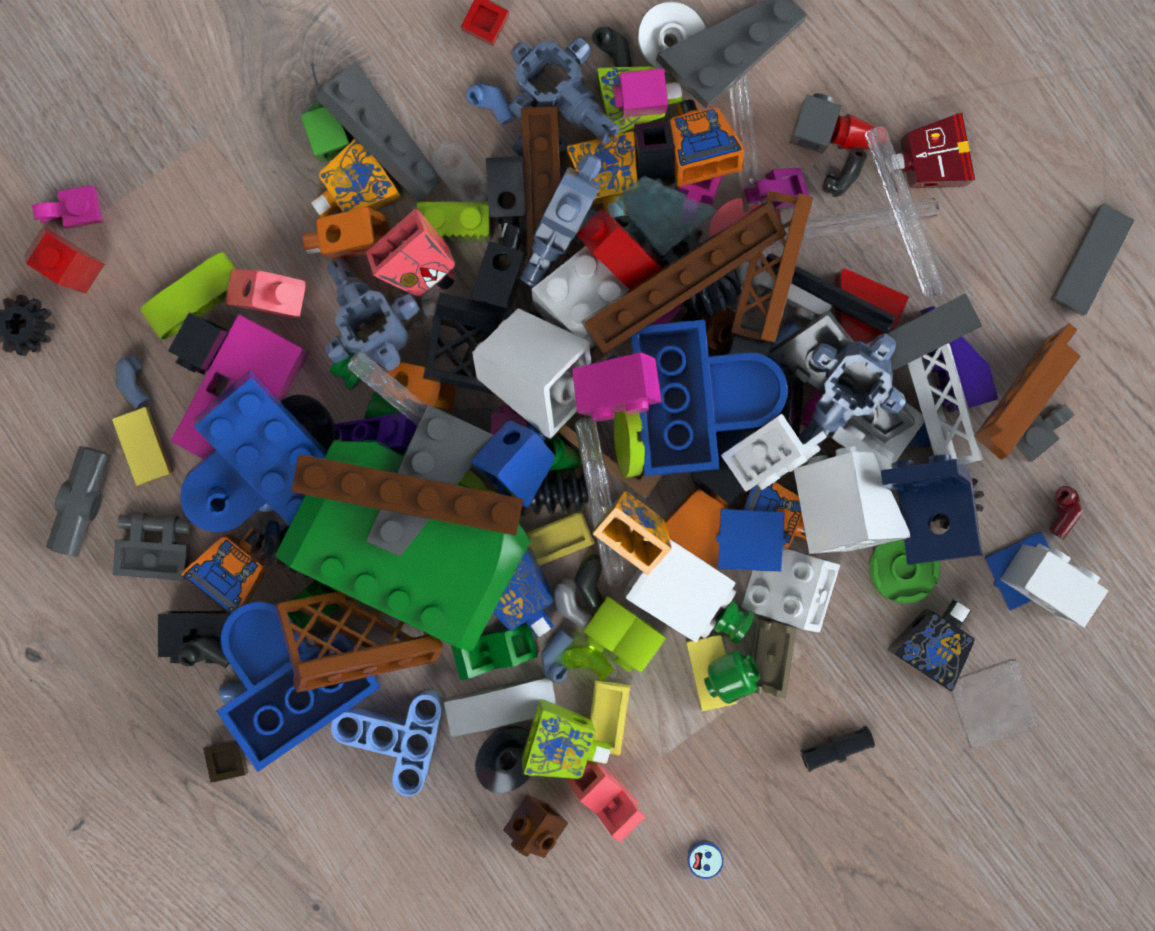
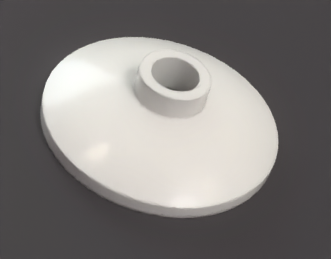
[638,2,706,74]

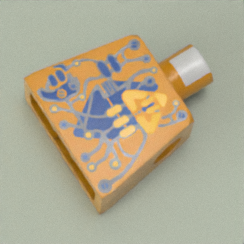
[567,131,637,218]
[310,139,402,218]
[593,491,672,575]

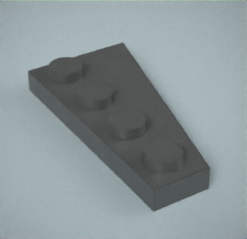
[656,0,807,109]
[315,62,442,202]
[769,310,915,443]
[365,405,494,556]

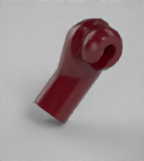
[1049,486,1082,540]

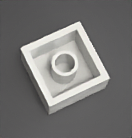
[532,246,630,349]
[1000,544,1108,628]

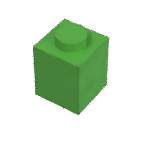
[300,103,351,163]

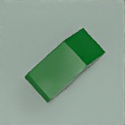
[451,623,538,680]

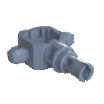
[509,38,620,145]
[520,153,601,287]
[324,257,420,371]
[798,333,906,446]

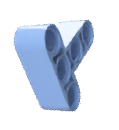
[331,689,444,796]

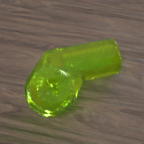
[562,645,615,681]

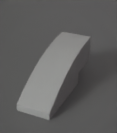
[444,676,557,738]

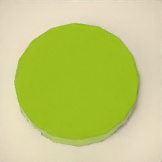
[614,410,645,478]

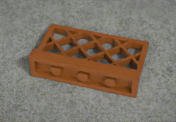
[276,591,443,693]

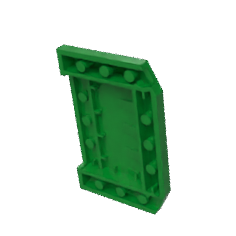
[275,440,531,651]

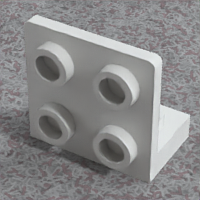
[828,403,925,470]
[721,414,827,492]
[742,548,840,632]

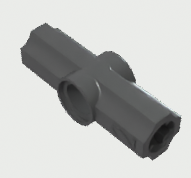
[46,446,112,557]

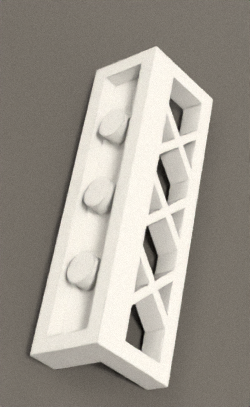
[908,343,983,464]

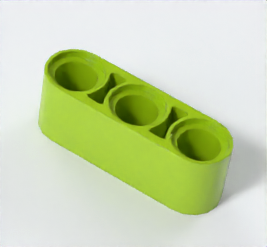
[140,252,236,340]

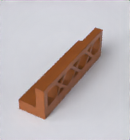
[731,190,814,344]
[974,323,1081,460]

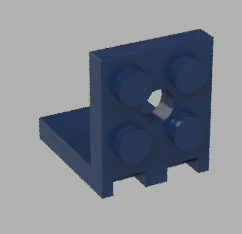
[881,454,983,565]

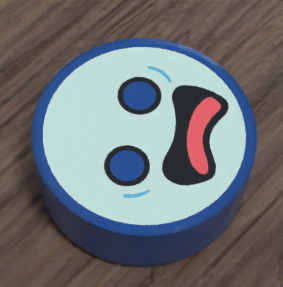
[687,840,723,879]

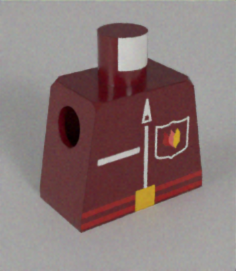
[885,113,976,188]

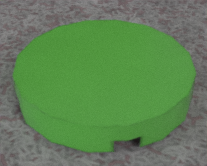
[868,539,940,603]

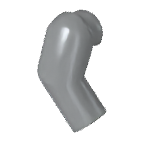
[553,577,593,629]

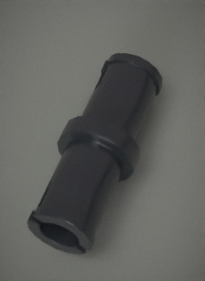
[800,725,875,772]

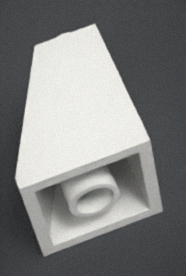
[472,308,591,439]
[794,447,910,554]
[623,539,736,642]

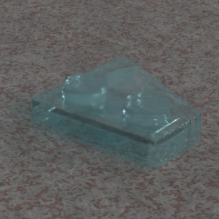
[616,176,716,257]

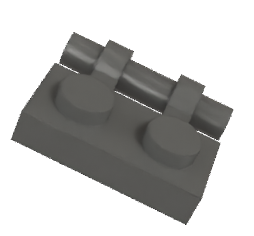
[113,512,192,581]

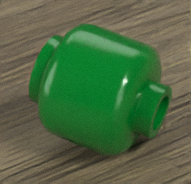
[704,651,761,704]

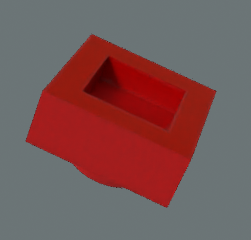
[461,0,509,46]

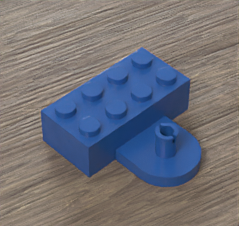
[631,320,788,477]
[180,370,327,532]
[216,602,381,772]

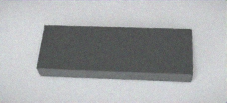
[1051,204,1134,316]
[866,293,982,371]

